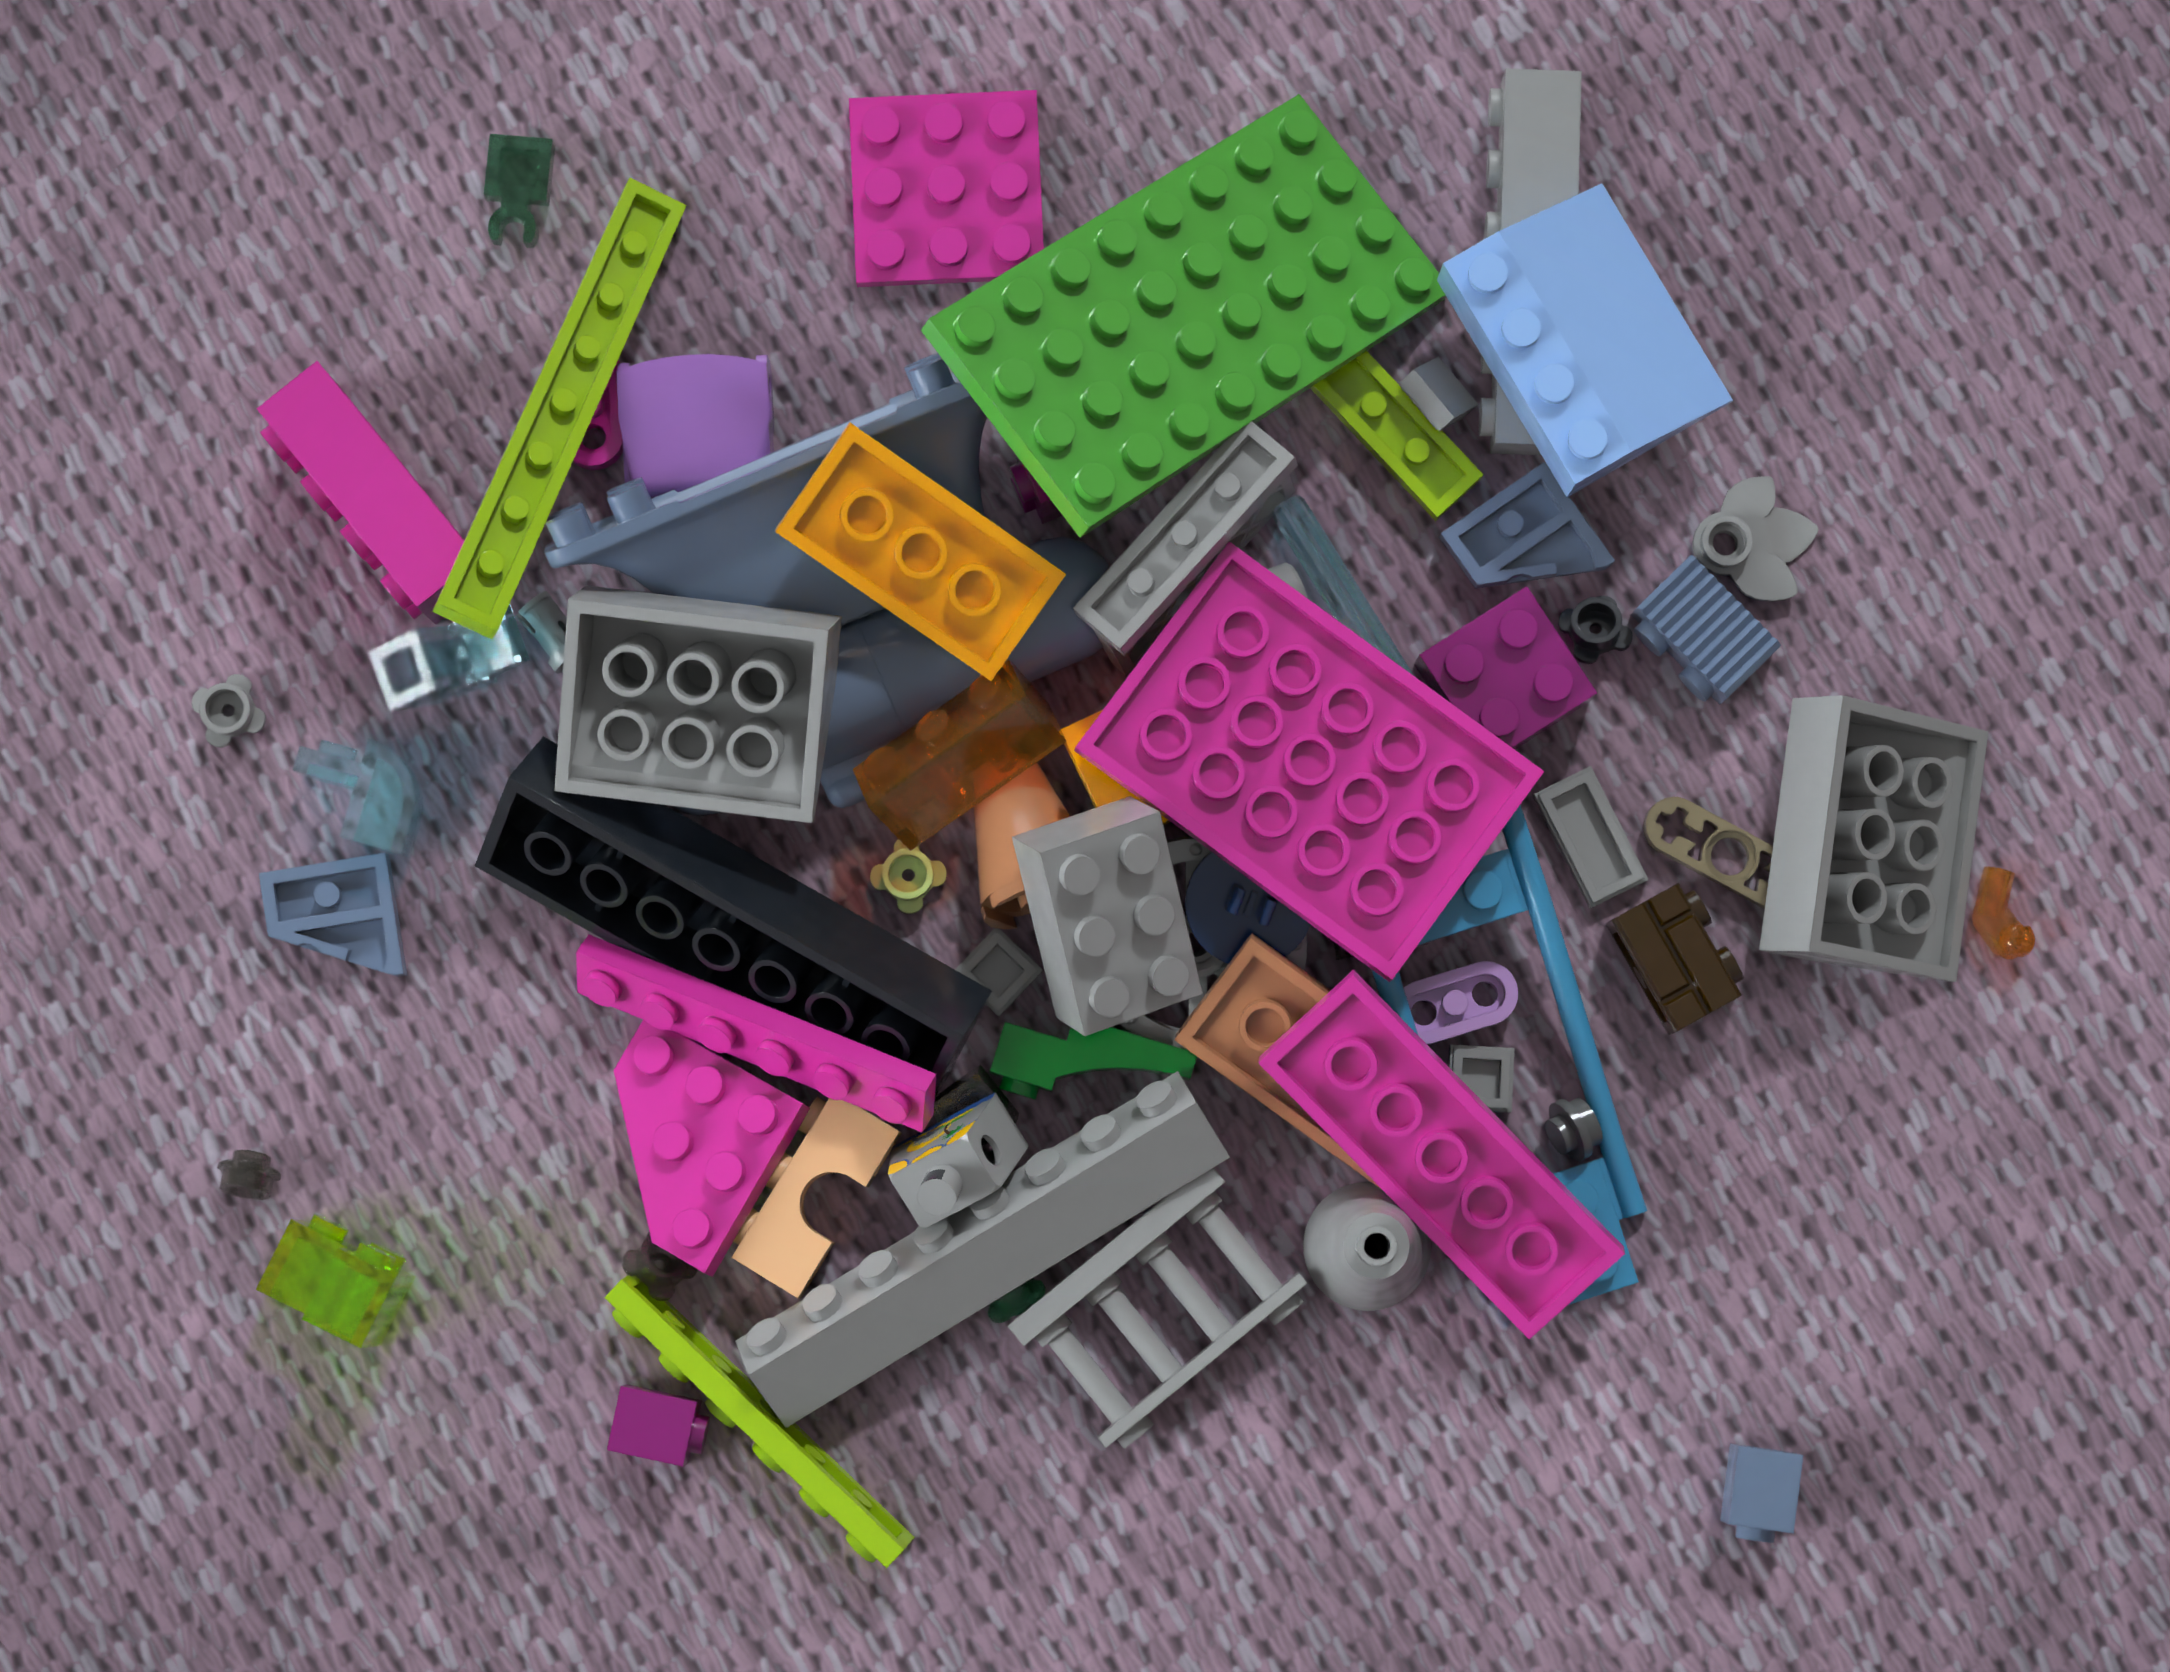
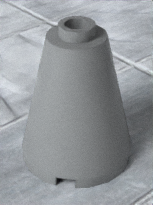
[1303,1182,1431,1311]

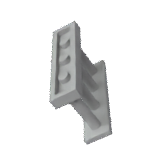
[1008,1168,1307,1449]

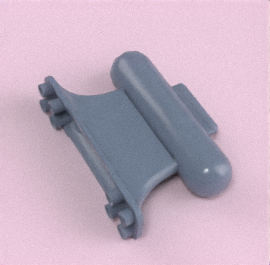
[544,353,1110,817]

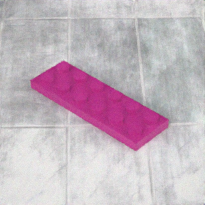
[1258,970,1625,1339]

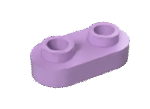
[1404,961,1518,1045]

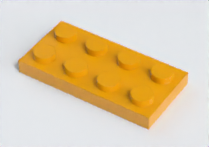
[775,422,1066,681]

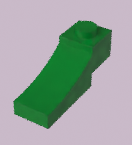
[990,1022,1197,1100]

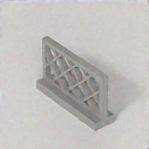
[1073,421,1298,676]

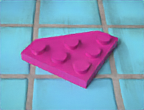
[614,1020,810,1277]

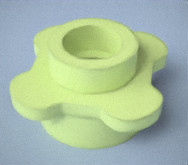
[870,837,947,914]

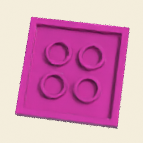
[849,90,1044,287]

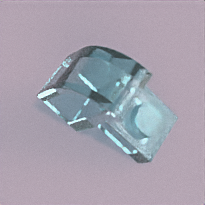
[368,604,530,712]
[293,738,423,859]

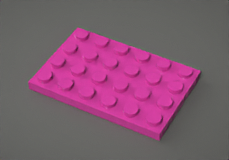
[1074,541,1544,982]

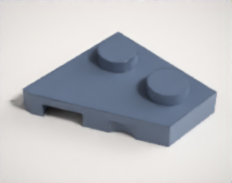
[1439,462,1615,589]
[259,853,407,977]

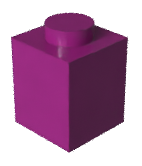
[607,1384,710,1466]

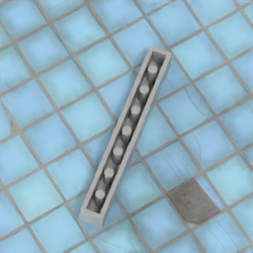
[735,1071,1230,1428]

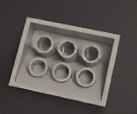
[554,585,842,823]
[1759,695,1988,982]

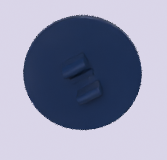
[1185,852,1311,964]

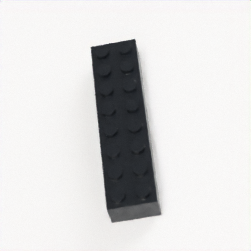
[475,736,992,1097]

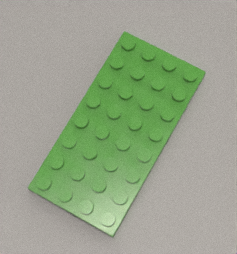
[921,94,1446,538]

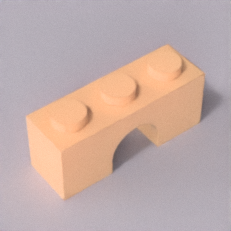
[731,1096,902,1298]

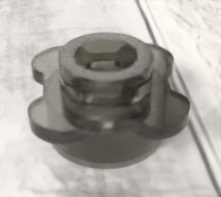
[622,1232,698,1301]

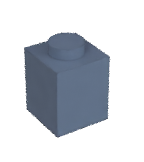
[1720,1443,1803,1543]

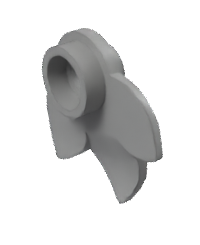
[1692,476,1819,602]

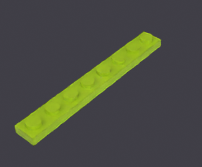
[432,177,687,639]

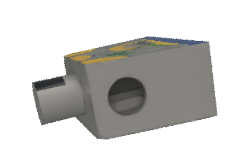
[888,1092,1029,1228]

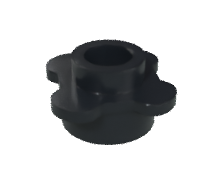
[1558,595,1633,664]

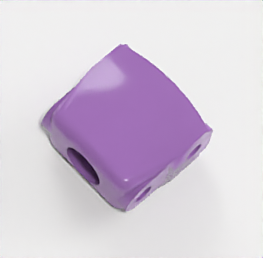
[616,354,774,498]

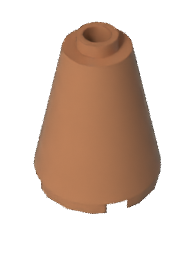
[972,744,1070,929]

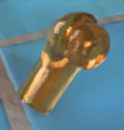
[1972,866,2035,960]

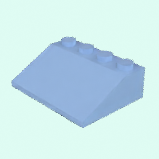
[1437,183,1733,497]

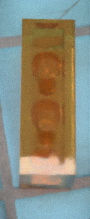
[853,658,1067,851]

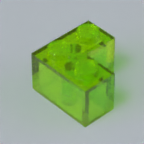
[256,1214,416,1348]

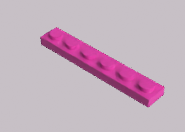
[576,934,936,1132]

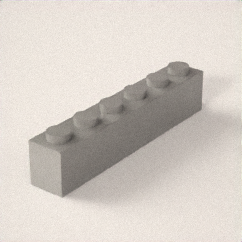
[1479,68,1582,455]

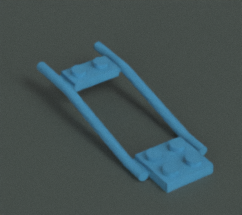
[1371,804,1647,1305]

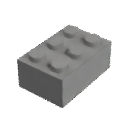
[1012,796,1203,1036]

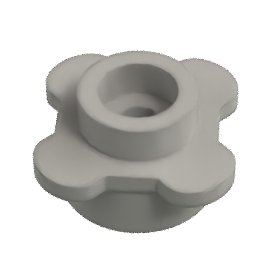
[192,674,266,748]

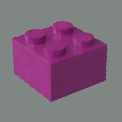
[1414,586,1597,749]

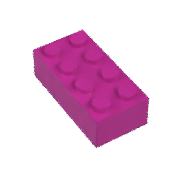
[256,361,464,625]

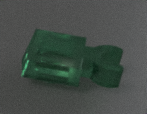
[484,134,556,248]

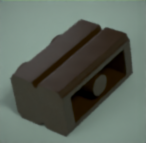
[1606,883,1744,1035]

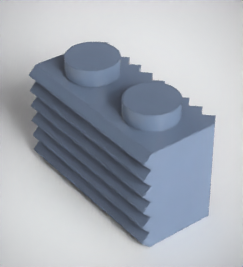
[1631,555,1781,705]

